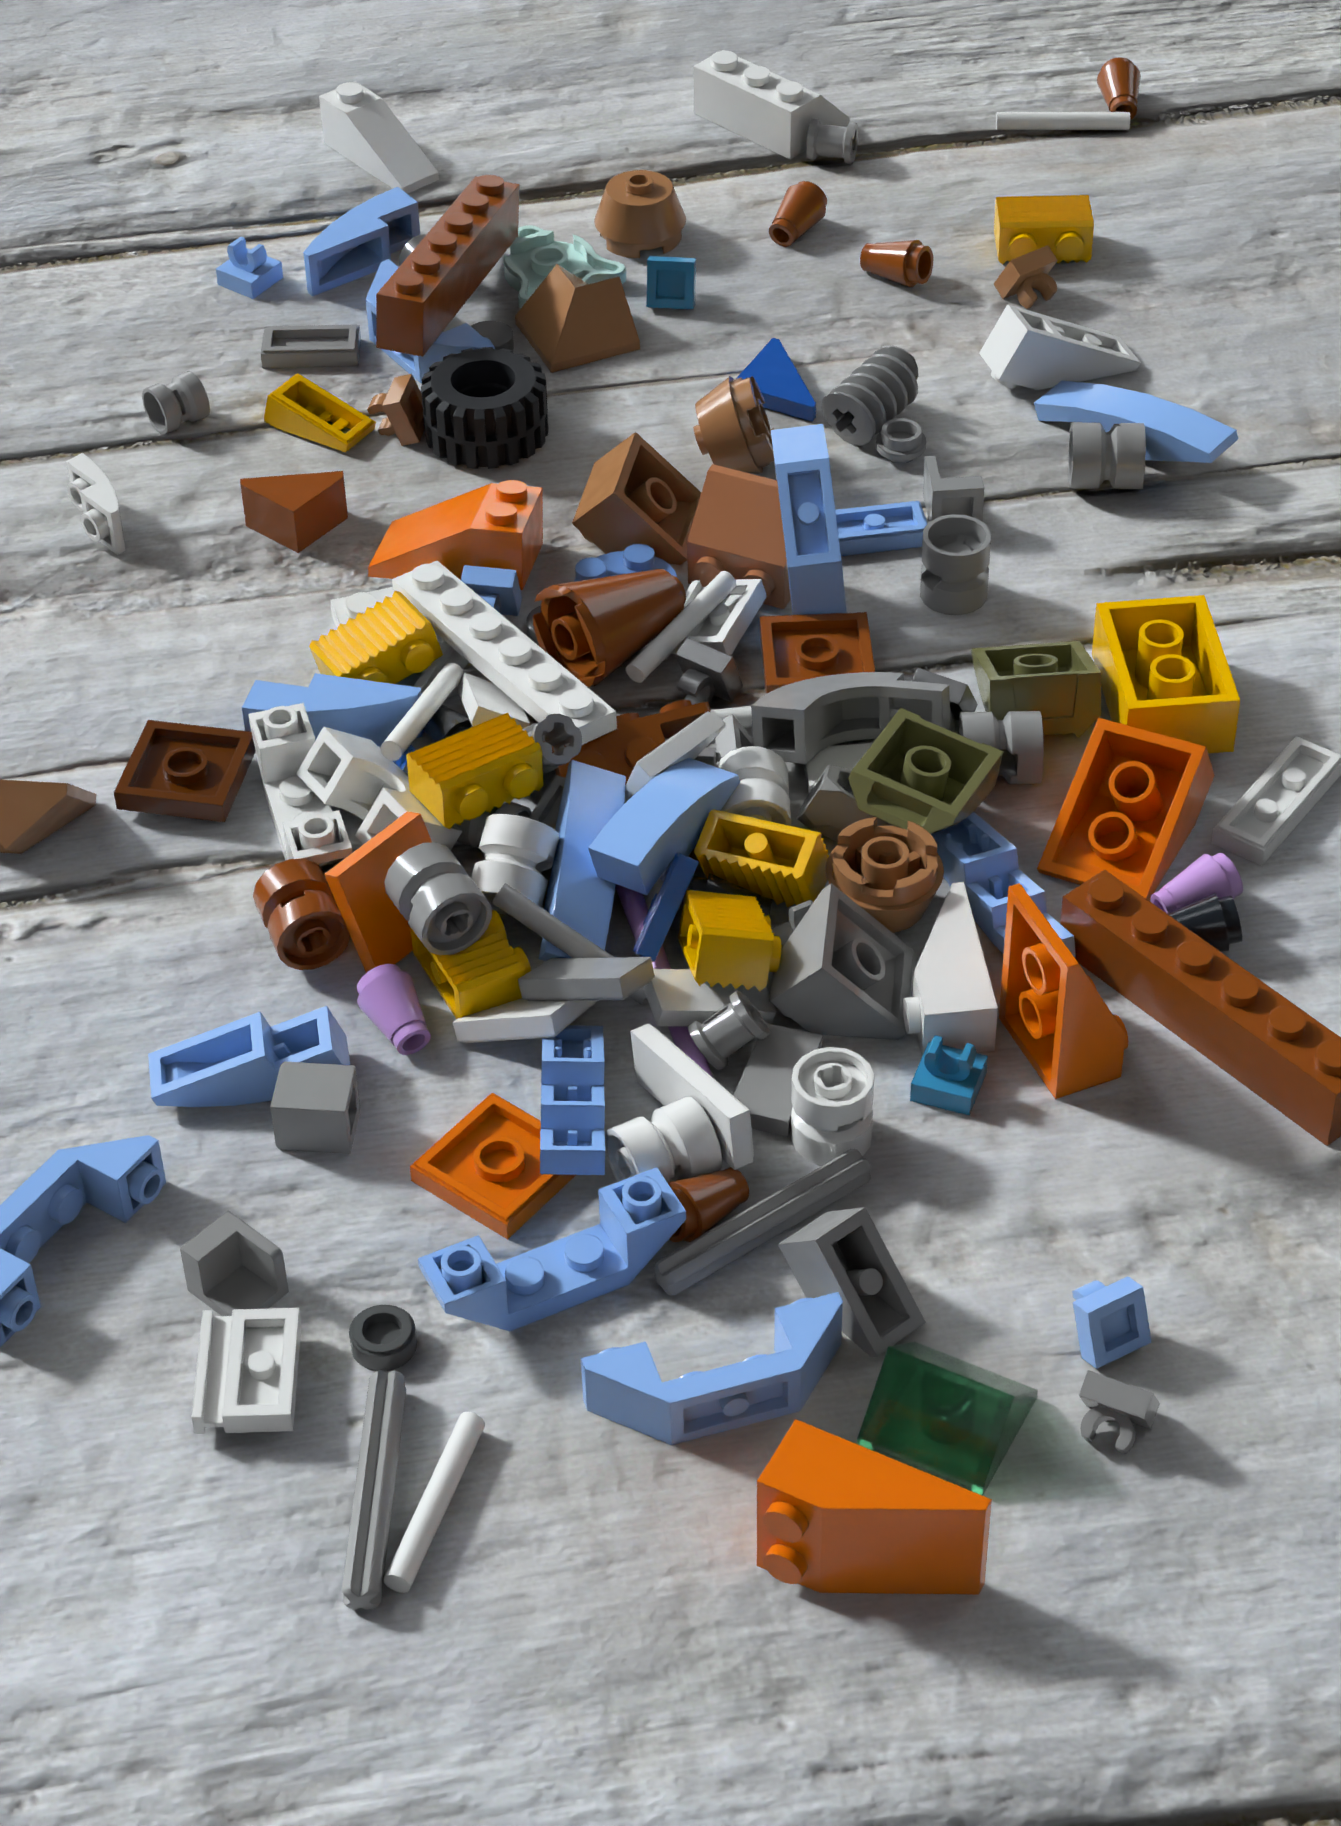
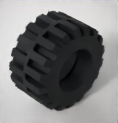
[421,347,549,469]

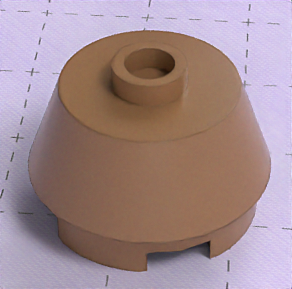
[594,170,686,258]
[693,376,774,473]
[826,817,944,933]

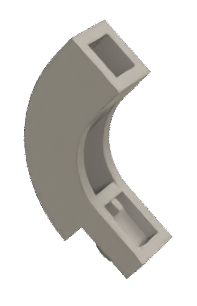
[751,672,950,764]

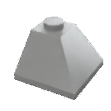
[769,883,914,1040]

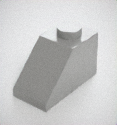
[778,1207,926,1357]

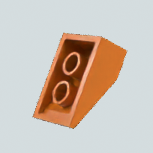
[368,480,543,590]
[1037,717,1215,901]
[999,883,1129,1099]
[757,1419,992,1595]

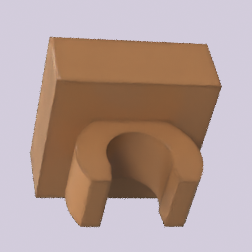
[994,245,1058,309]
[367,374,425,446]

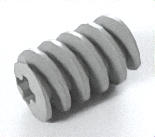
[822,345,918,446]

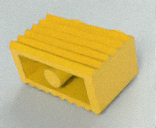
[994,195,1094,265]
[309,591,443,684]
[406,713,544,829]
[694,809,829,908]
[678,890,781,992]
[410,910,531,1019]

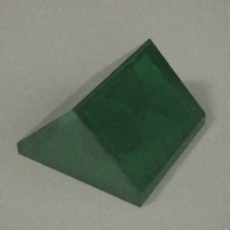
[857,1342,1038,1496]

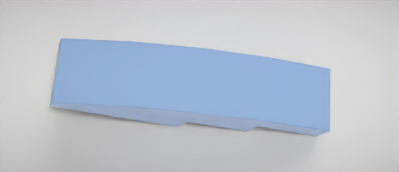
[1034,381,1239,463]
[539,760,626,961]
[931,812,1076,957]
[540,1025,605,1175]

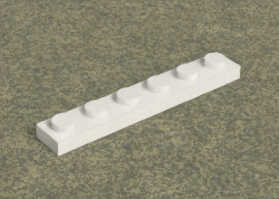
[392,561,617,746]

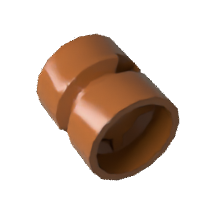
[253,859,351,970]

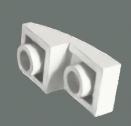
[66,453,126,555]

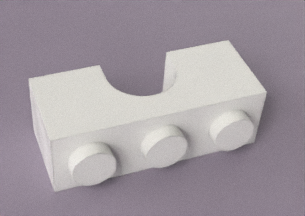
[296,727,462,851]

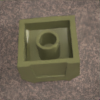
[971,641,1101,738]
[848,708,1004,834]

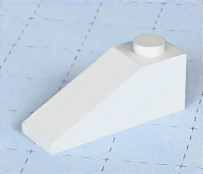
[319,81,439,194]
[979,304,1141,390]
[903,882,998,1056]

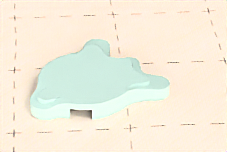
[503,225,627,309]

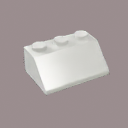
[693,50,850,160]

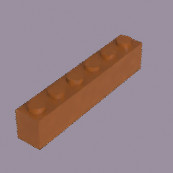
[376,175,520,357]
[1060,870,1341,1146]

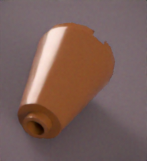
[533,569,686,688]

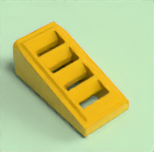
[264,373,376,453]

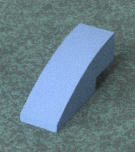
[303,187,420,296]
[242,673,424,747]
[588,758,740,895]
[148,1006,350,1107]

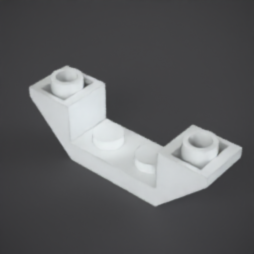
[248,703,353,866]

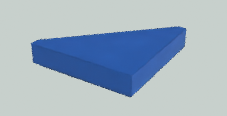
[736,338,816,422]
[633,853,699,963]

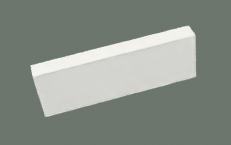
[1211,736,1341,866]
[630,1023,754,1170]

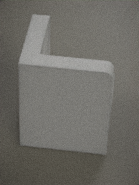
[923,456,984,522]
[270,1062,360,1154]
[180,1210,289,1316]

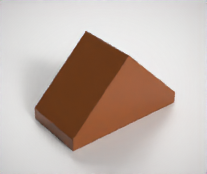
[240,471,348,553]

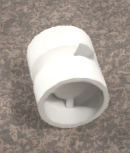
[716,746,791,826]
[471,814,559,916]
[791,1047,874,1166]
[605,1097,722,1183]

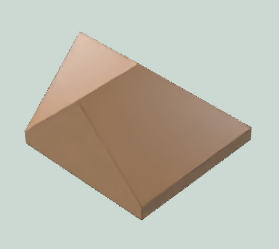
[515,264,640,373]
[0,780,97,854]

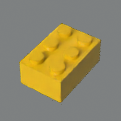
[1092,595,1240,754]

